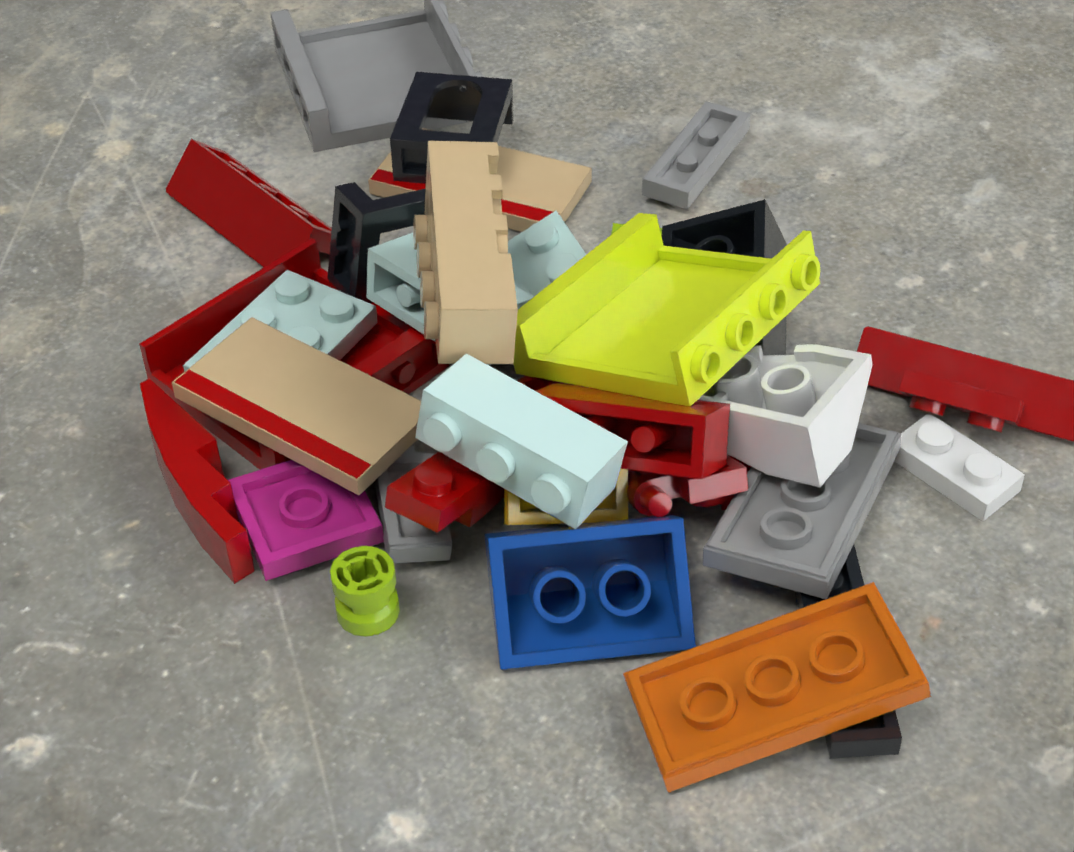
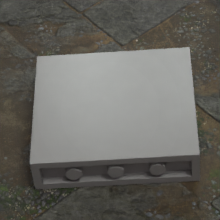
[270,0,483,152]

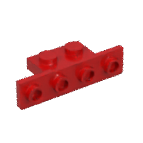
[857,326,1074,442]

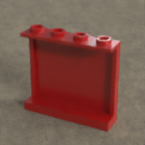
[139,238,450,470]

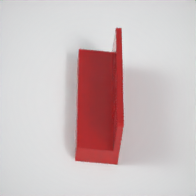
[166,139,332,267]

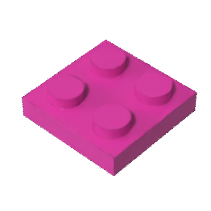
[228,460,384,581]

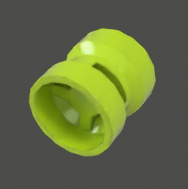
[330,546,400,637]

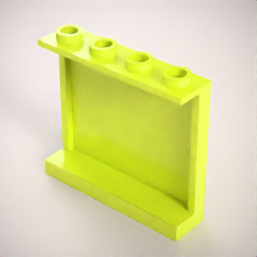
[513,213,820,407]

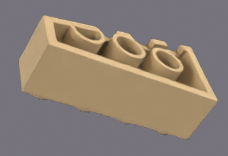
[413,141,518,364]

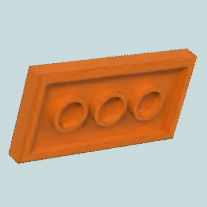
[623,582,931,793]

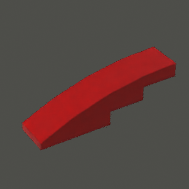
[140,378,255,584]

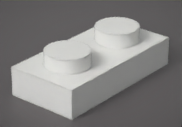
[894,413,1025,521]

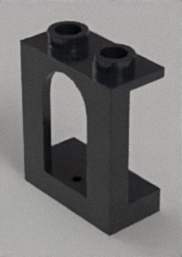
[390,72,514,184]
[327,182,426,303]

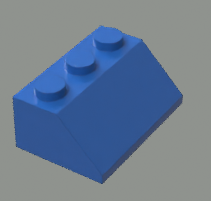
[484,515,696,670]

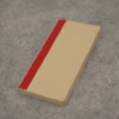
[368,128,592,232]
[172,317,421,495]

